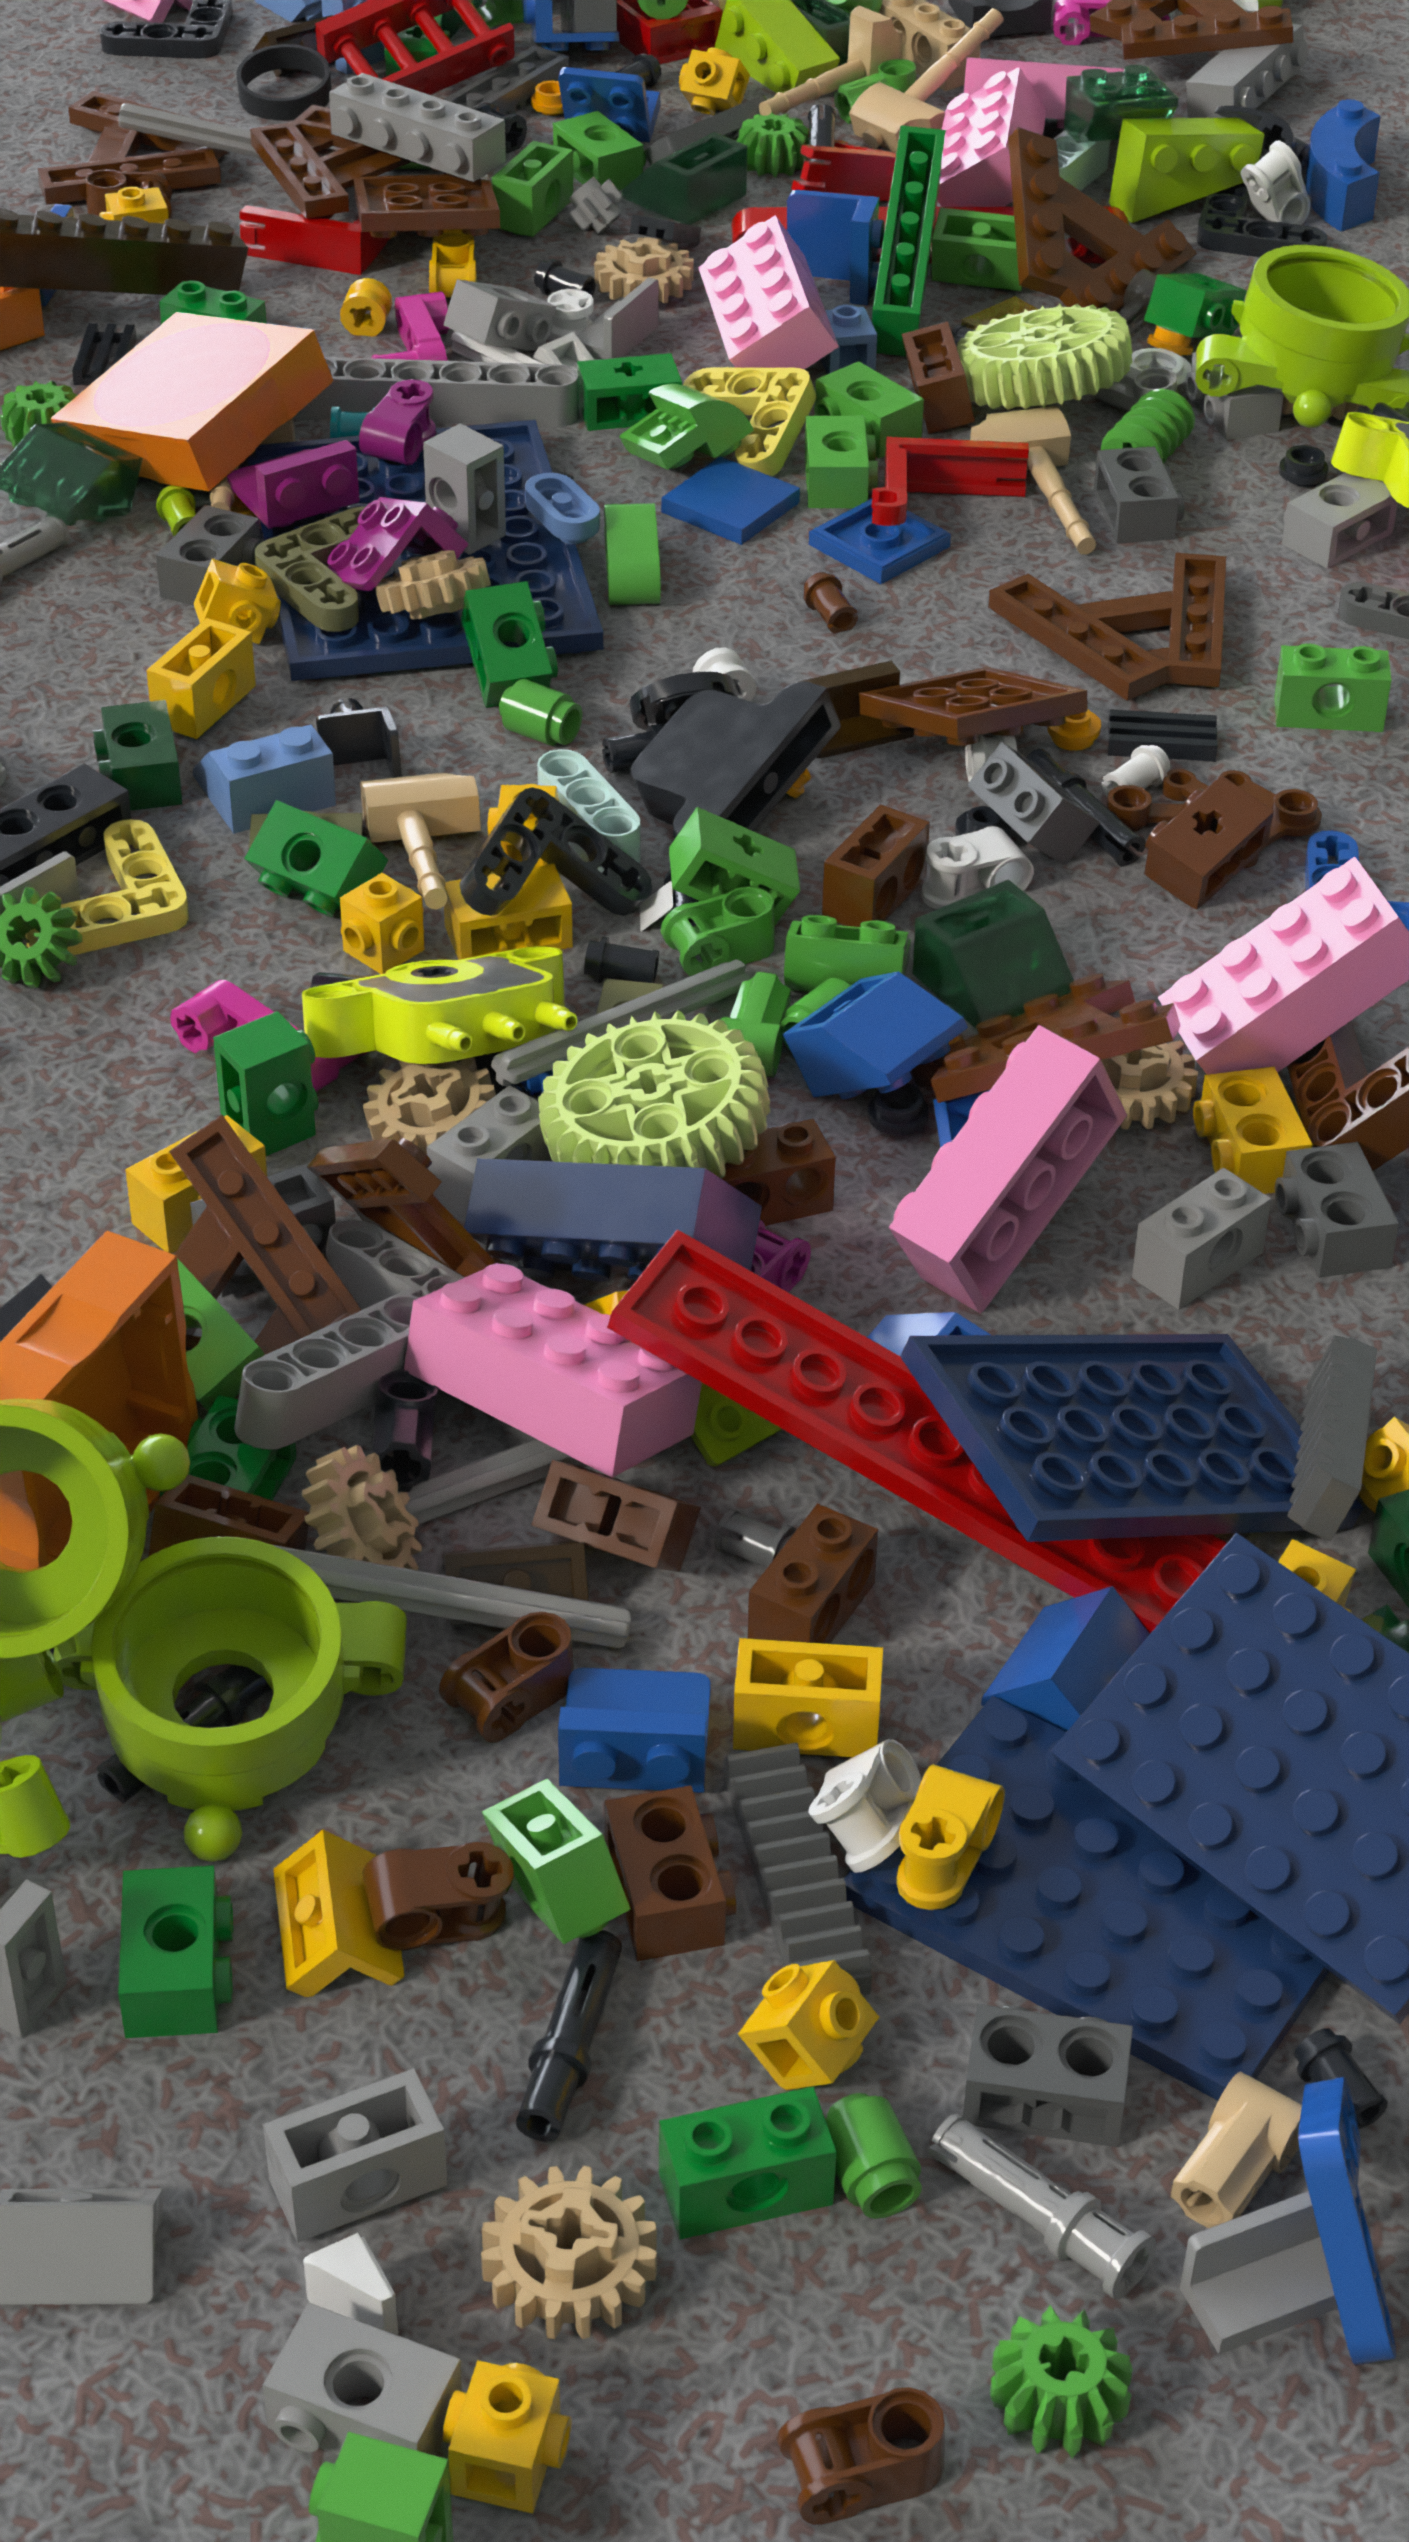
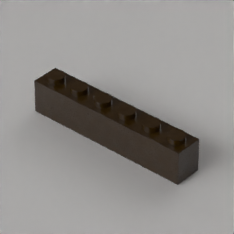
[0,208,249,295]

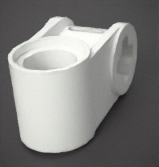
[1241,141,1311,225]
[921,826,1034,911]
[808,1739,921,1873]

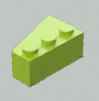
[715,0,840,93]
[1109,118,1264,223]

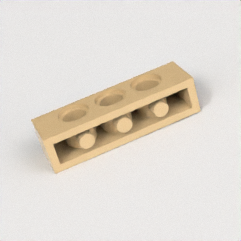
[847,0,981,91]

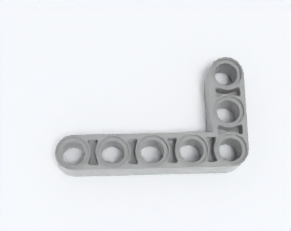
[234,1220,465,1449]

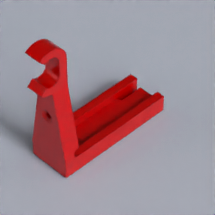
[791,129,896,201]
[239,205,390,275]
[872,437,1029,526]

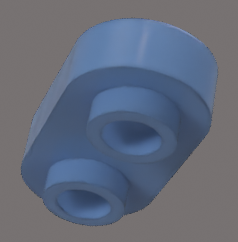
[525,473,600,544]

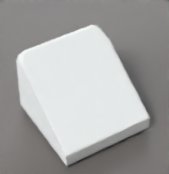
[533,332,595,371]
[303,2233,398,2335]

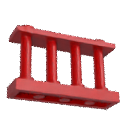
[315,0,515,95]

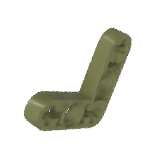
[255,506,366,632]

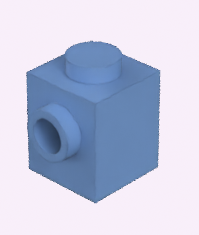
[821,305,877,374]

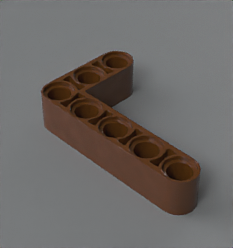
[1287,1020,1409,1171]

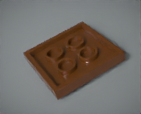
[353,173,500,238]
[859,667,1088,745]

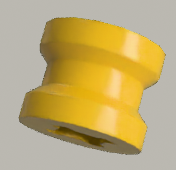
[340,278,392,336]

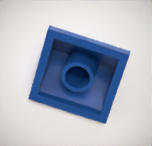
[981,1586,1150,1732]

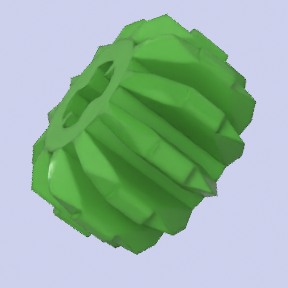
[736,112,809,178]
[0,381,78,455]
[0,887,83,989]
[990,2305,1133,2459]

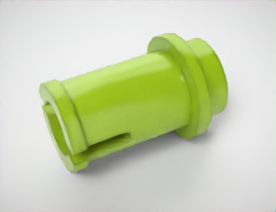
[156,485,196,536]

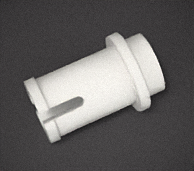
[1102,745,1170,798]

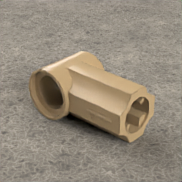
[1171,2071,1302,2229]

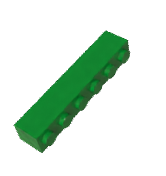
[872,125,946,357]

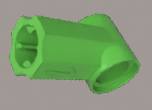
[834,59,916,124]
[721,972,791,1078]

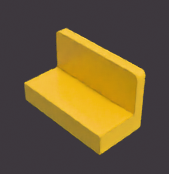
[273,1829,405,1997]

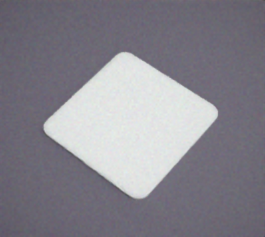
[640,881,673,931]

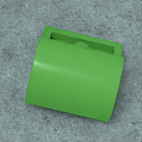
[619,384,754,470]
[784,915,911,992]

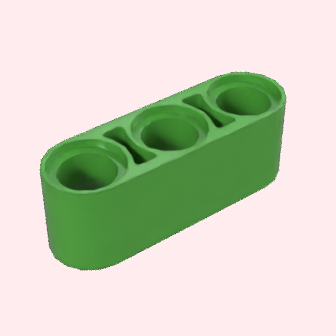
[604,503,661,605]

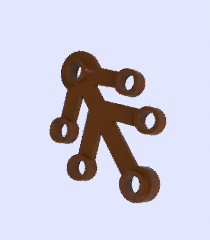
[1107,769,1322,868]

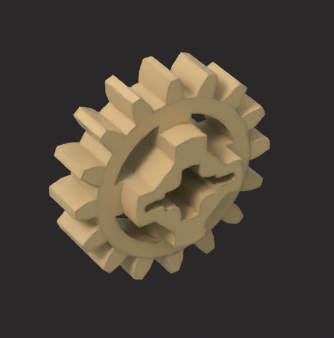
[594,237,694,303]
[375,550,491,619]
[1101,1041,1198,1129]
[363,1057,496,1155]
[302,1445,422,1571]
[481,2166,657,2339]

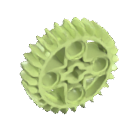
[956,303,1133,411]
[538,1010,770,1178]

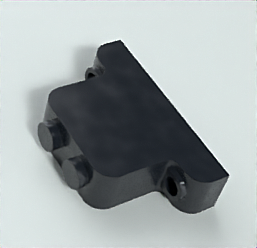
[631,681,841,839]

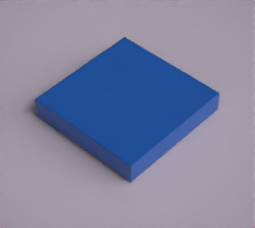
[661,456,800,545]
[809,499,951,584]

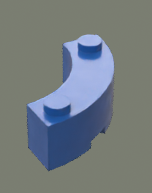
[1304,99,1381,232]

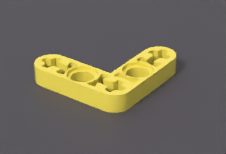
[683,367,817,477]
[25,819,189,955]

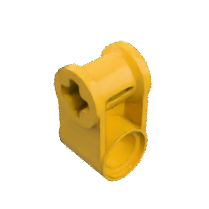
[429,229,477,298]
[896,1764,1005,1910]

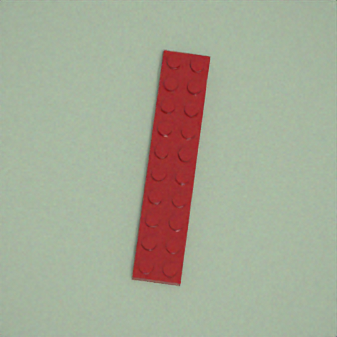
[607,1229,1227,1633]

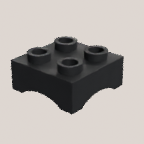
[949,0,1052,38]

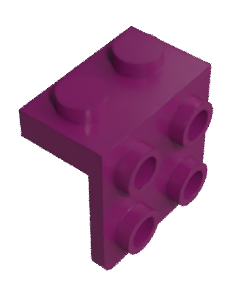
[227,440,359,529]
[327,497,469,591]

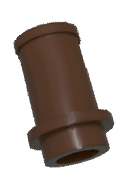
[803,572,858,634]

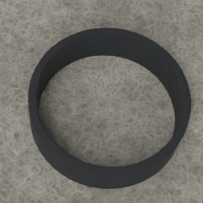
[236,44,332,121]

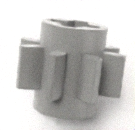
[569,177,623,234]

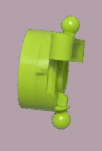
[1195,245,1409,428]
[0,1398,190,1723]
[53,1537,407,1862]

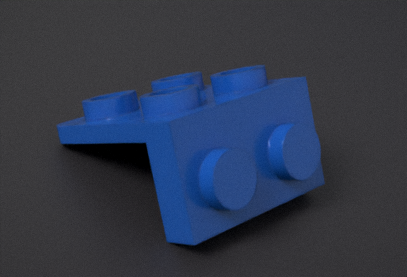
[523,0,620,51]
[558,67,661,143]
[787,190,884,306]
[558,1668,711,1793]

